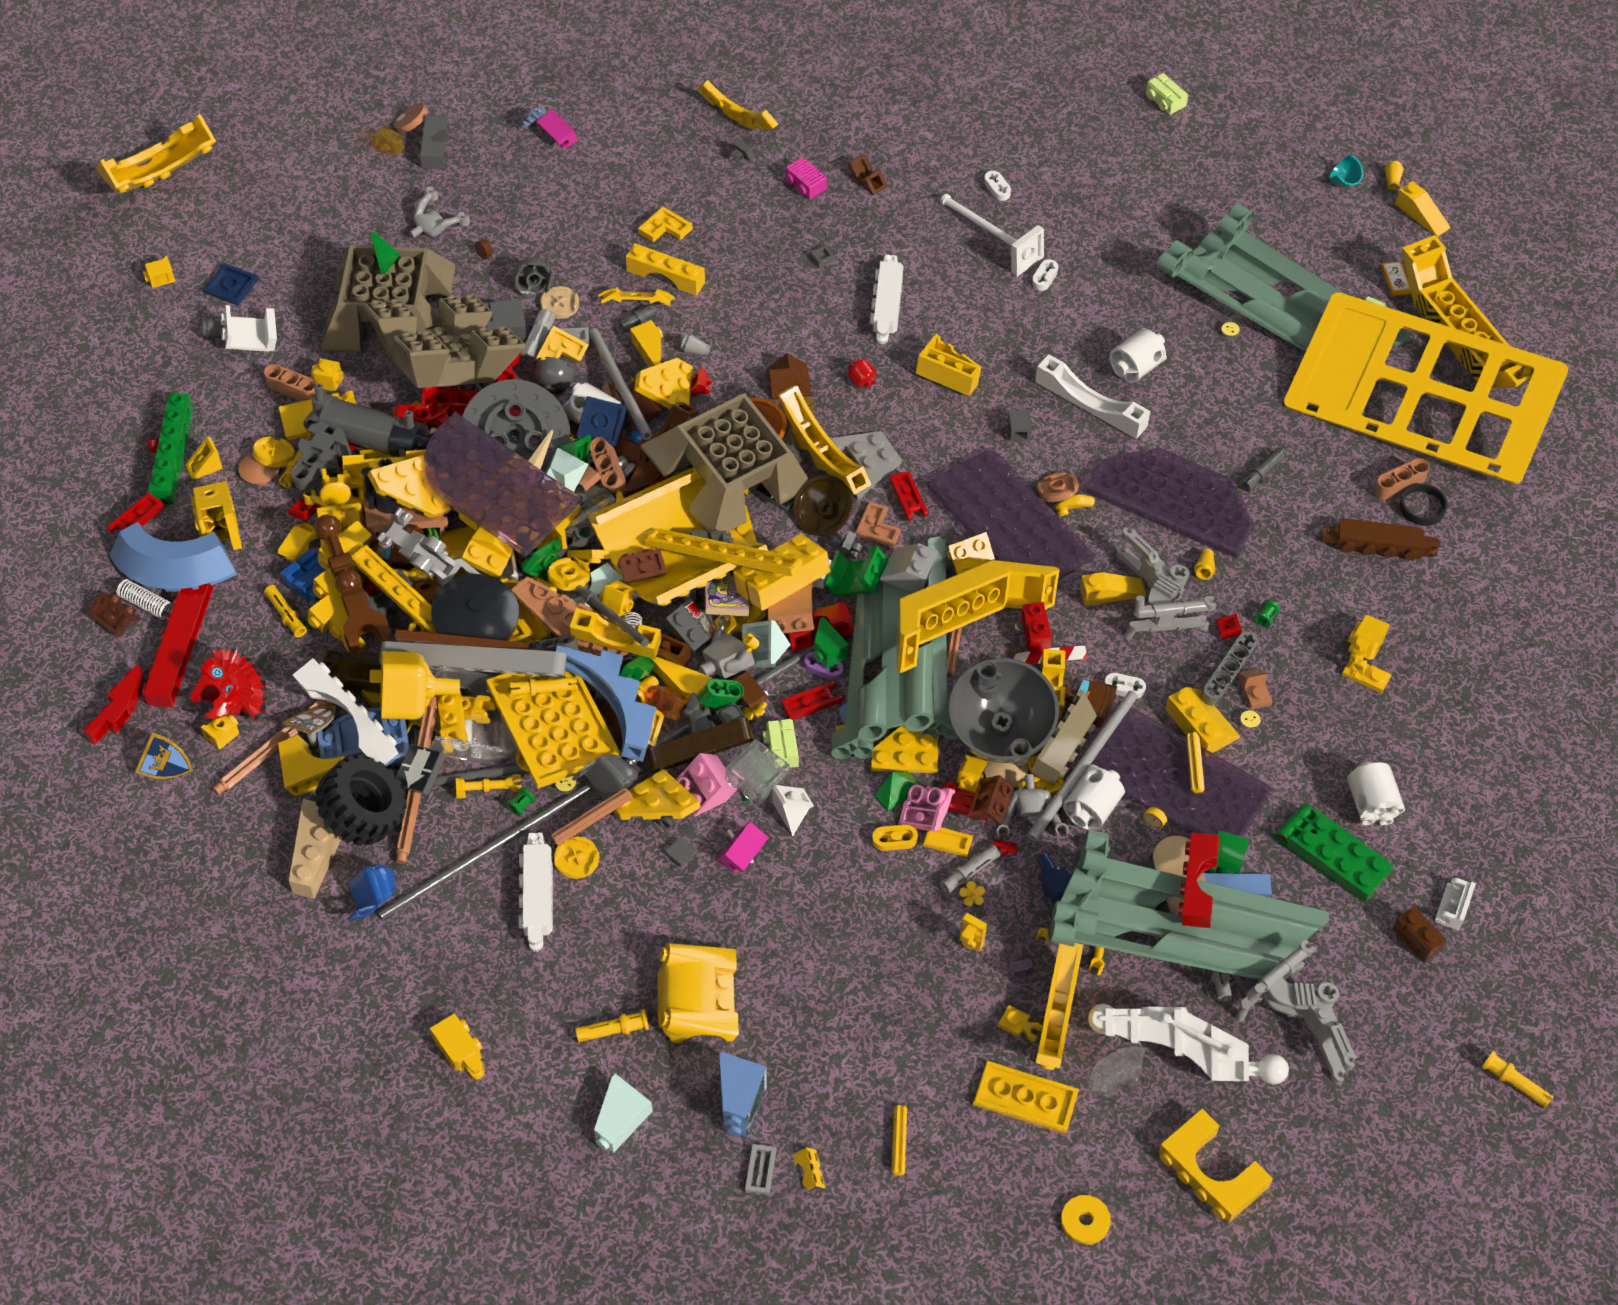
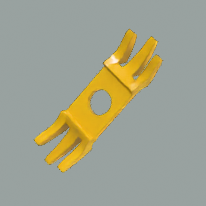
[598,287,675,306]

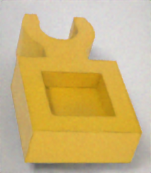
[998,1005,1043,1042]

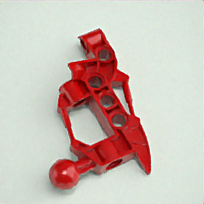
[392,354,520,431]

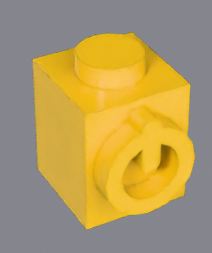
[311,358,343,392]
[600,580,635,616]

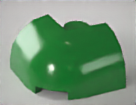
[1204,831,1249,875]

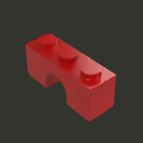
[786,602,854,652]

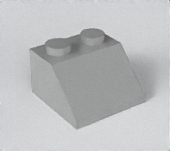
[880,543,938,593]

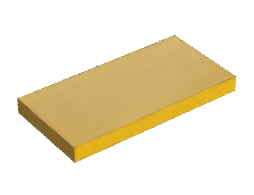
[973,1061,1079,1134]

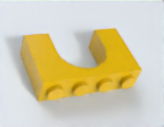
[1158,1109,1273,1224]

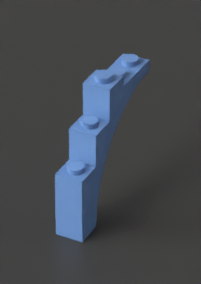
[556,645,656,762]

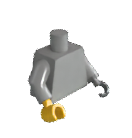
[699,615,759,678]

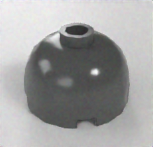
[513,257,553,297]
[534,357,576,393]

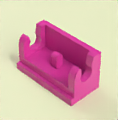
[536,109,578,149]
[716,821,769,873]

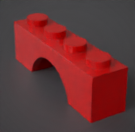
[1178,833,1219,928]

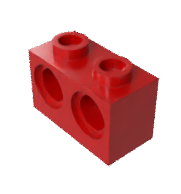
[1021,602,1052,652]

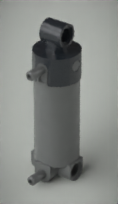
[303,384,447,462]

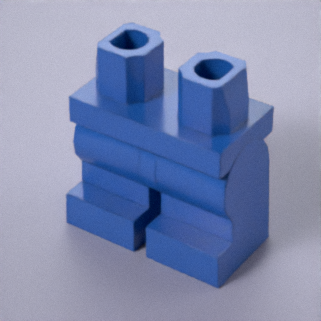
[280,548,326,603]

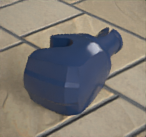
[1036,852,1072,906]

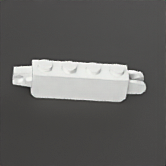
[870,255,903,344]
[519,833,553,952]

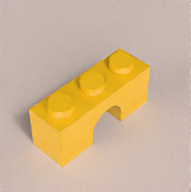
[1040,649,1065,720]

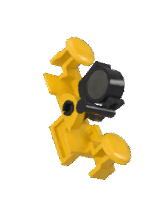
[319,449,456,514]

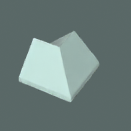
[539,448,589,501]
[742,620,790,668]

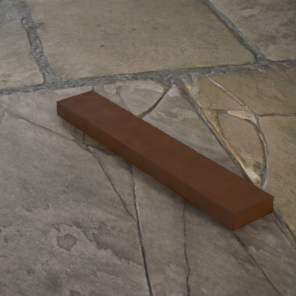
[395,630,530,650]

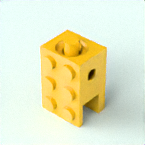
[191,481,242,550]

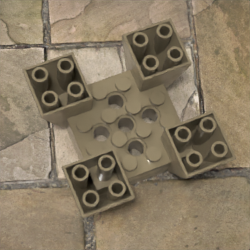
[321,245,456,352]
[364,295,525,388]
[641,393,809,537]

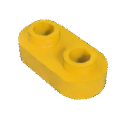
[872,825,918,851]

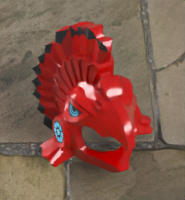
[190,646,267,721]

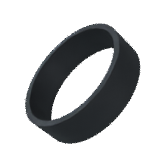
[1400,483,1448,526]

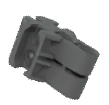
[291,421,352,499]

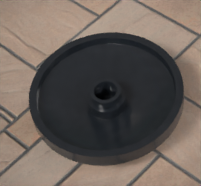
[431,574,519,641]

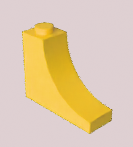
[278,735,345,796]

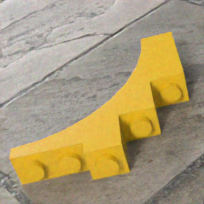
[777,385,871,495]
[308,520,372,654]
[1036,942,1083,1070]

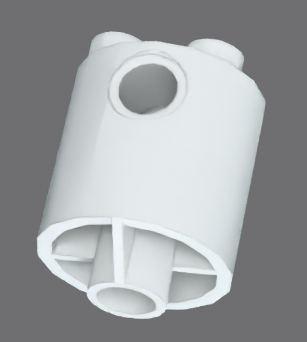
[1109,328,1167,383]
[563,383,623,425]
[1347,762,1405,826]
[1063,765,1125,830]

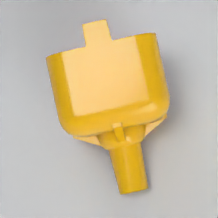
[370,651,460,720]

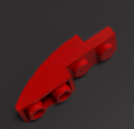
[83,665,144,745]

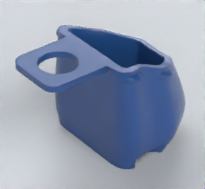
[347,864,396,921]

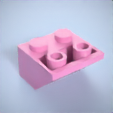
[676,753,738,817]

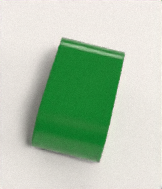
[697,679,744,708]

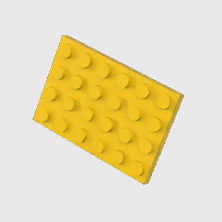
[486,670,621,789]

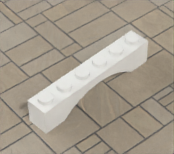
[1036,355,1150,439]
[293,658,399,764]

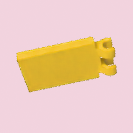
[279,391,356,441]

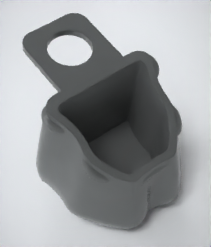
[572,755,638,801]

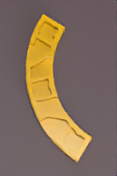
[697,80,778,131]

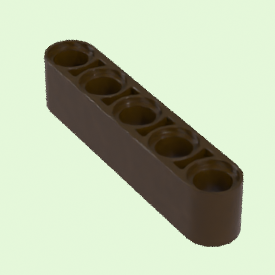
[646,717,754,773]

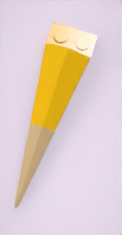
[461,430,553,580]

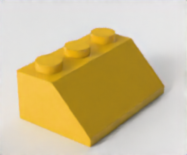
[1165,687,1240,757]

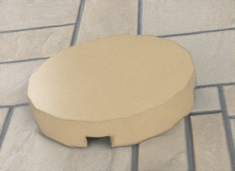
[540,286,579,319]

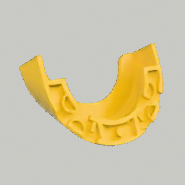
[95,114,216,193]

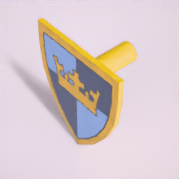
[135,732,193,779]

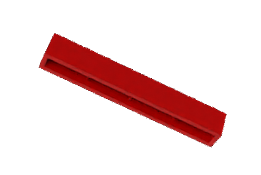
[142,583,215,708]

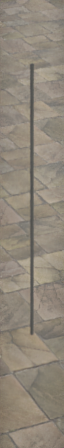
[377,537,992,920]

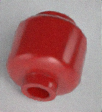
[847,358,877,388]

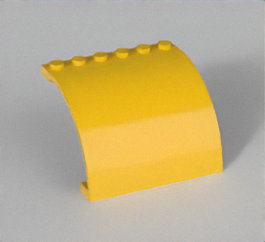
[588,467,768,606]

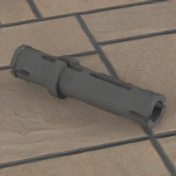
[1240,447,1287,492]

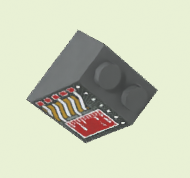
[659,598,718,654]

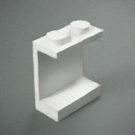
[220,305,277,351]

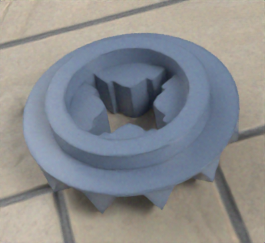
[520,107,546,128]

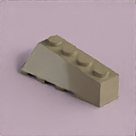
[1030,689,1097,785]

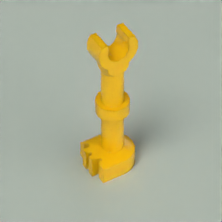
[456,774,522,799]

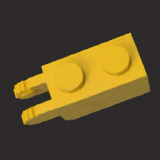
[1348,615,1390,663]
[430,1013,485,1080]

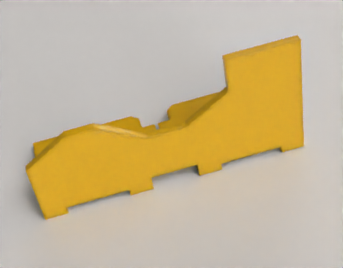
[793,1147,825,1190]

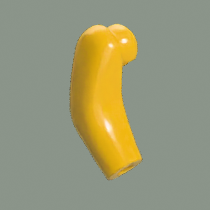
[1055,494,1095,516]

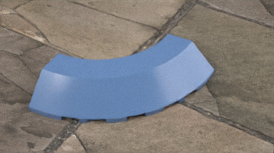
[110,522,237,592]

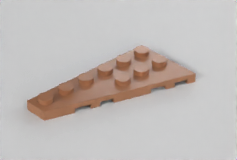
[511,577,630,660]

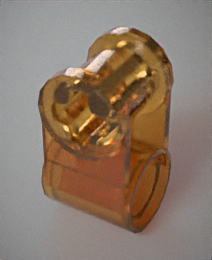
[645,686,688,721]

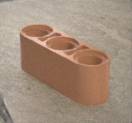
[264,364,317,401]
[590,437,627,495]
[1374,458,1430,500]

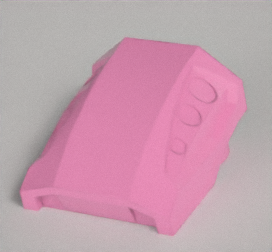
[899,784,955,831]

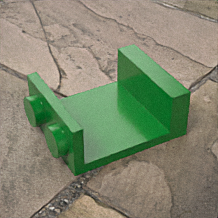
[823,546,888,597]

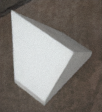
[773,785,814,836]

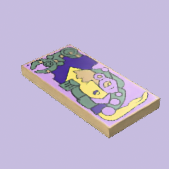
[704,570,749,616]

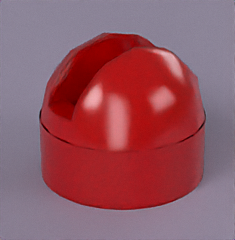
[147,439,159,453]

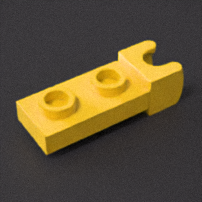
[437,692,469,751]
[436,695,497,724]

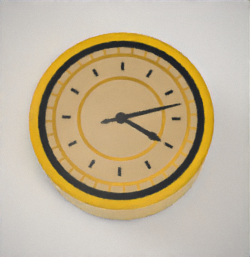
[1144,807,1167,829]

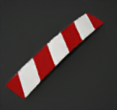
[1010,646,1088,665]

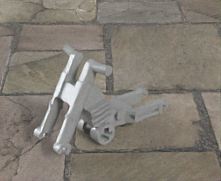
[376,508,480,586]
[1115,527,1216,639]
[1235,940,1357,1084]

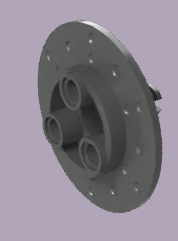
[460,379,570,484]

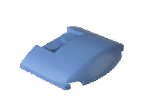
[317,707,409,767]

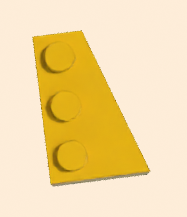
[916,334,981,396]

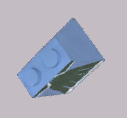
[720,1051,767,1137]

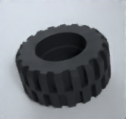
[315,755,406,846]

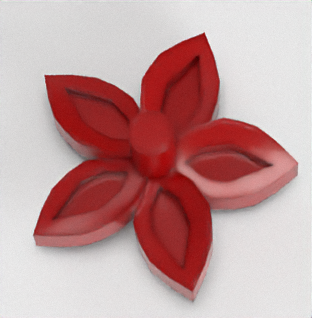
[991,838,1018,856]

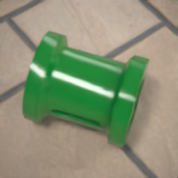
[1253,600,1280,628]
[505,787,536,817]

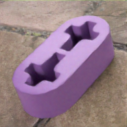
[804,652,843,681]

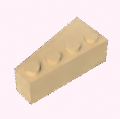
[289,799,342,899]

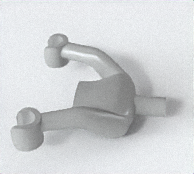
[409,186,470,238]
[996,774,1069,838]

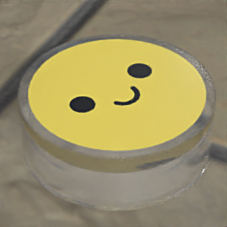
[1220,321,1241,340]
[1239,710,1262,732]
[555,776,577,796]

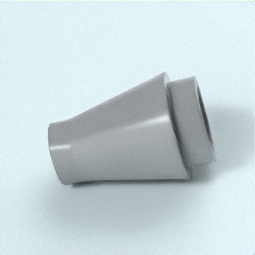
[680,334,711,357]

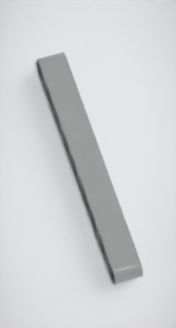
[379,641,567,677]

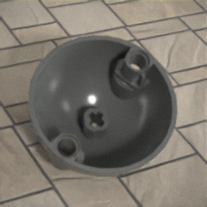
[949,658,1059,766]

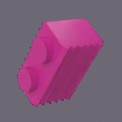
[785,157,827,200]

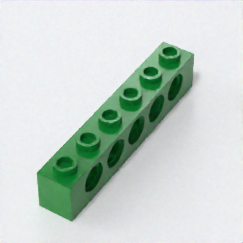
[149,393,194,505]

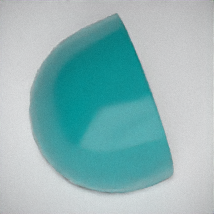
[1328,154,1363,187]

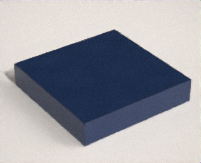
[203,263,259,306]
[576,396,627,446]

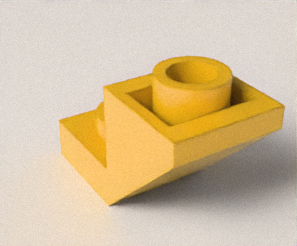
[278,523,319,561]

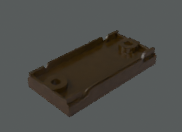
[322,650,381,693]

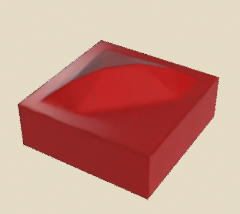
[287,499,318,521]
[1216,614,1242,640]

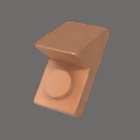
[1237,668,1273,709]

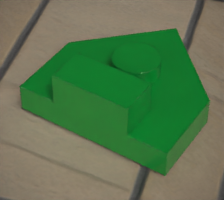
[521,539,561,579]
[619,656,654,681]

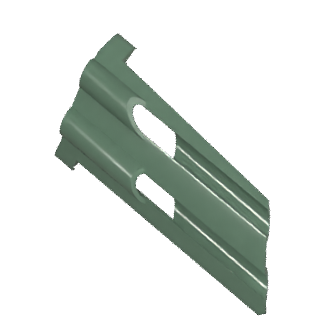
[1156,203,1408,352]
[831,536,958,759]
[1047,829,1330,980]

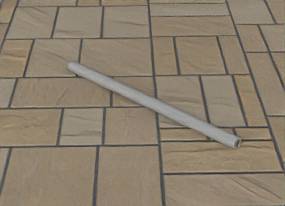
[589,328,652,440]
[1027,691,1138,842]

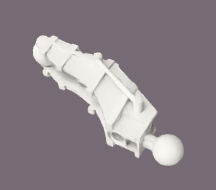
[1088,1004,1289,1085]

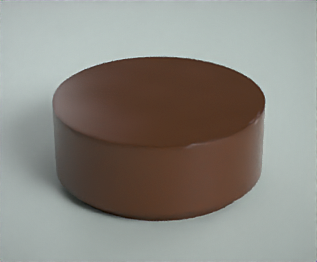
[475,239,493,259]

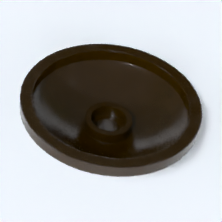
[793,475,853,536]

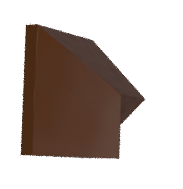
[767,353,812,400]

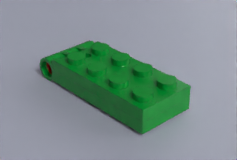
[1275,804,1394,903]

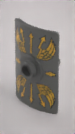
[560,481,616,531]

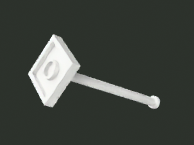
[940,194,1044,276]

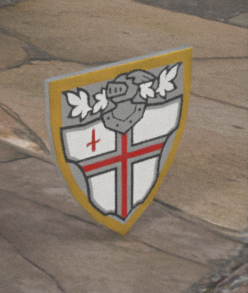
[282,705,336,746]

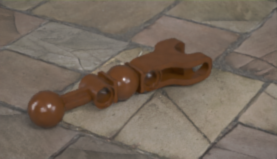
[314,514,391,653]

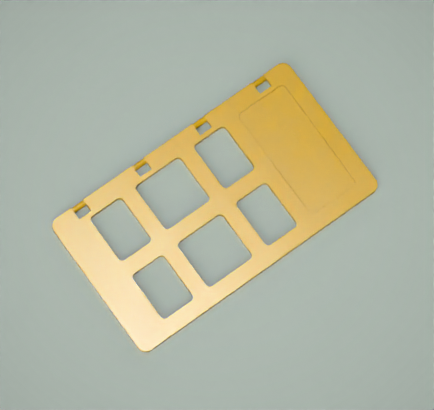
[1284,292,1568,484]

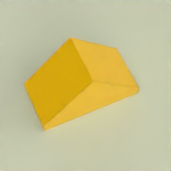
[185,436,223,480]

